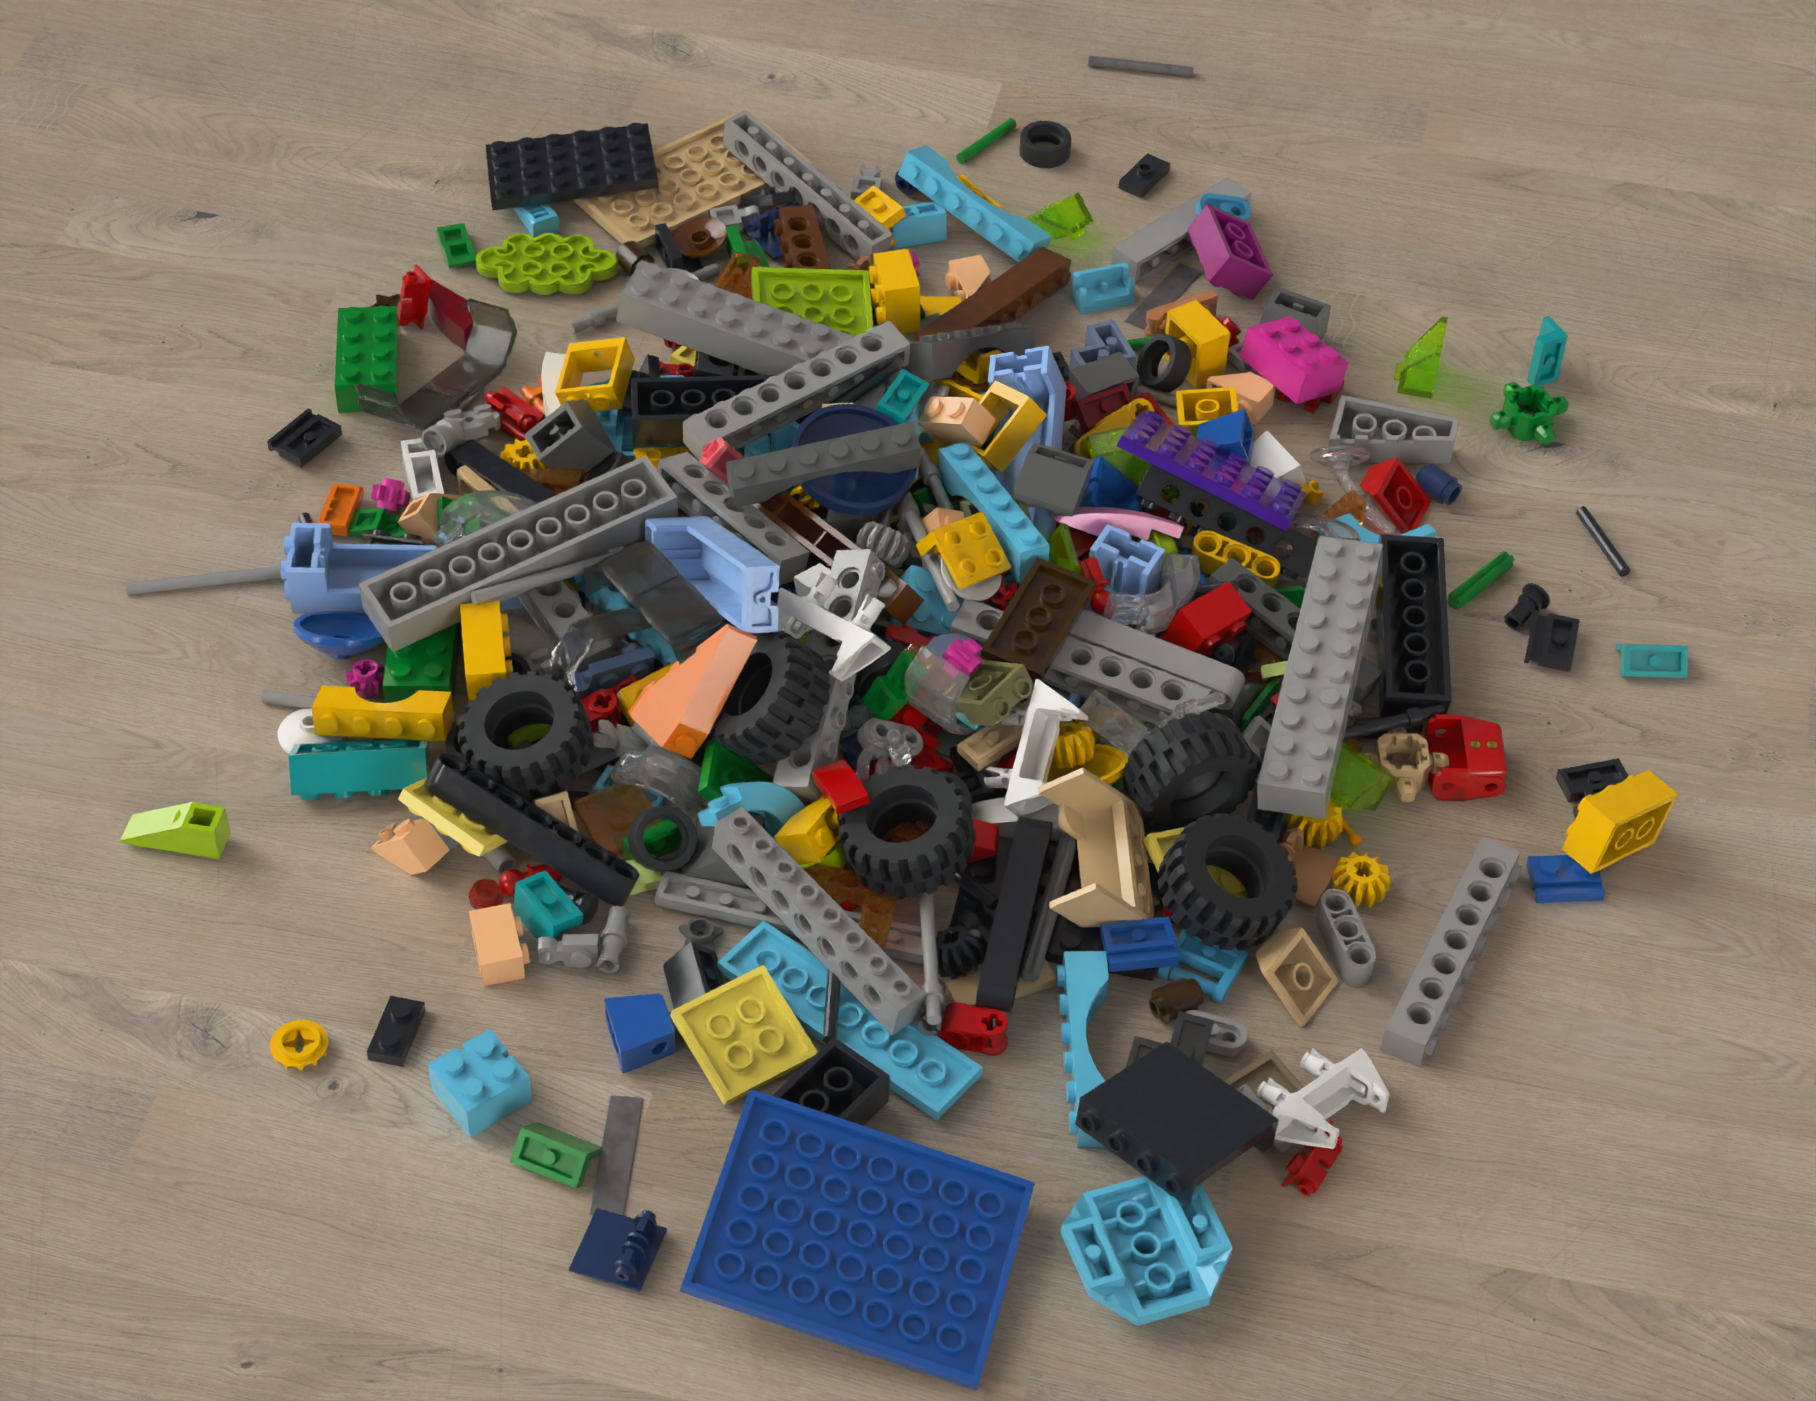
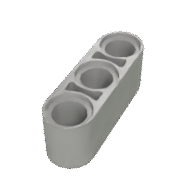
[1316,889,1376,988]

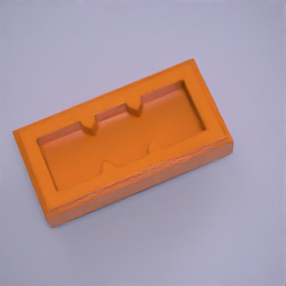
[317,483,364,537]

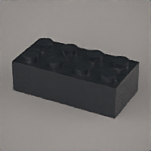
[772,1037,890,1126]

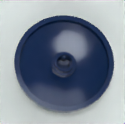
[791,404,917,515]

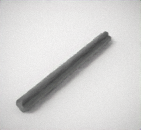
[1020,831,1077,982]

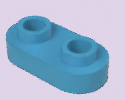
[1195,193,1251,221]

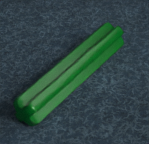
[1447,551,1514,609]

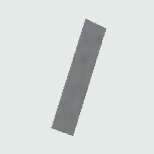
[1125,263,1201,330]
[590,1095,643,1216]

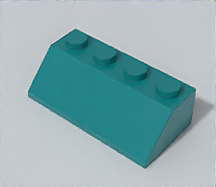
[288,739,429,800]

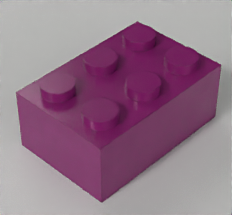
[1187,204,1273,300]

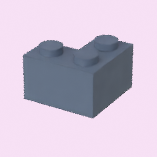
[1069,320,1137,370]

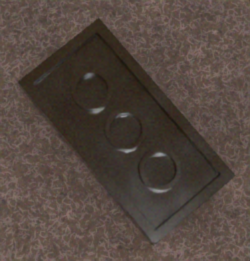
[980,557,1097,681]

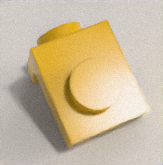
[955,350,1002,384]

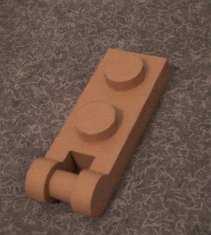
[1144,289,1218,337]

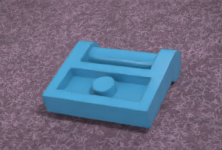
[1158,928,1249,1005]

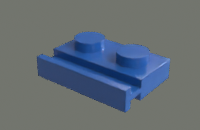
[1526,855,1605,903]
[1100,917,1180,972]

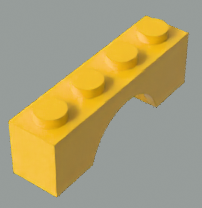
[311,685,455,742]

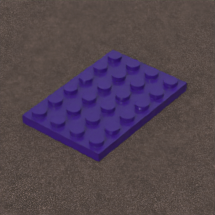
[1117,411,1306,531]

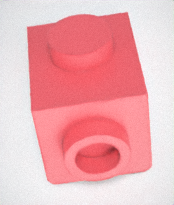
[700,437,745,485]

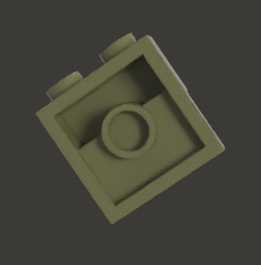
[937,660,1034,727]

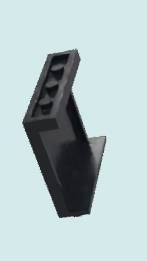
[1075,1041,1279,1207]

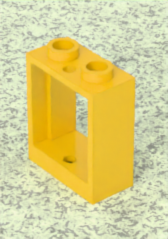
[555,337,635,412]
[970,381,1047,473]

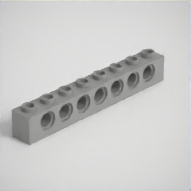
[723,109,893,266]
[683,320,910,466]
[773,549,885,802]
[950,599,1211,727]
[712,807,925,1035]
[1380,836,1522,1067]

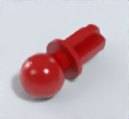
[1079,557,1116,616]
[499,864,563,896]

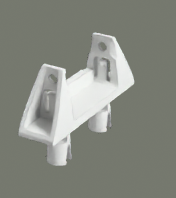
[777,571,891,682]
[984,679,1088,817]
[1257,1048,1390,1149]

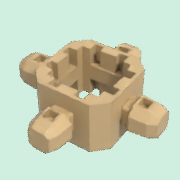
[1354,727,1449,802]

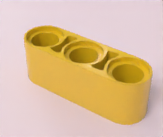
[1191,530,1281,588]

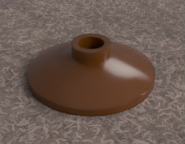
[673,217,727,258]

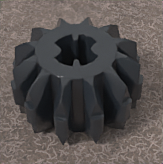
[936,922,987,980]

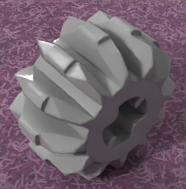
[856,521,912,568]

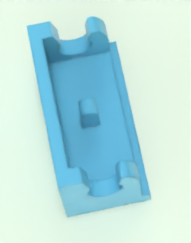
[890,201,947,249]
[1071,262,1135,315]

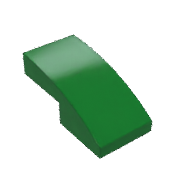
[437,223,476,268]
[348,508,408,540]
[862,649,931,721]

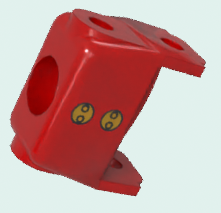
[1424,714,1508,801]

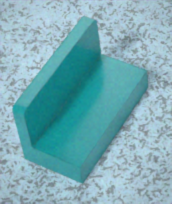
[1527,316,1568,386]
[875,369,930,424]
[1616,644,1688,678]
[513,870,583,940]

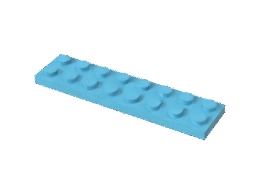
[717,921,983,1121]

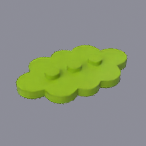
[476,233,618,295]

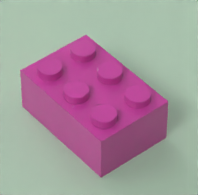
[1239,317,1349,404]

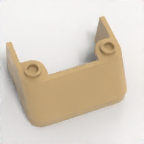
[1038,768,1154,928]

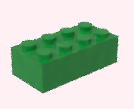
[334,306,401,413]
[383,621,462,703]

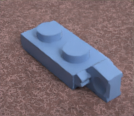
[565,647,654,698]

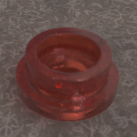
[469,879,504,910]

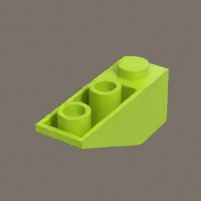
[120,802,231,859]

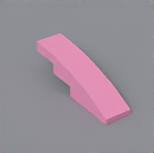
[1049,507,1184,541]

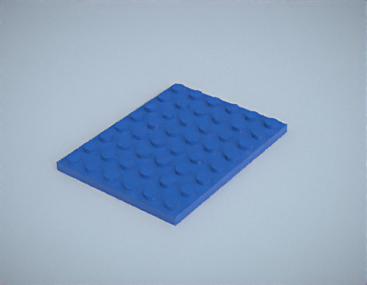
[680,1089,1035,1390]

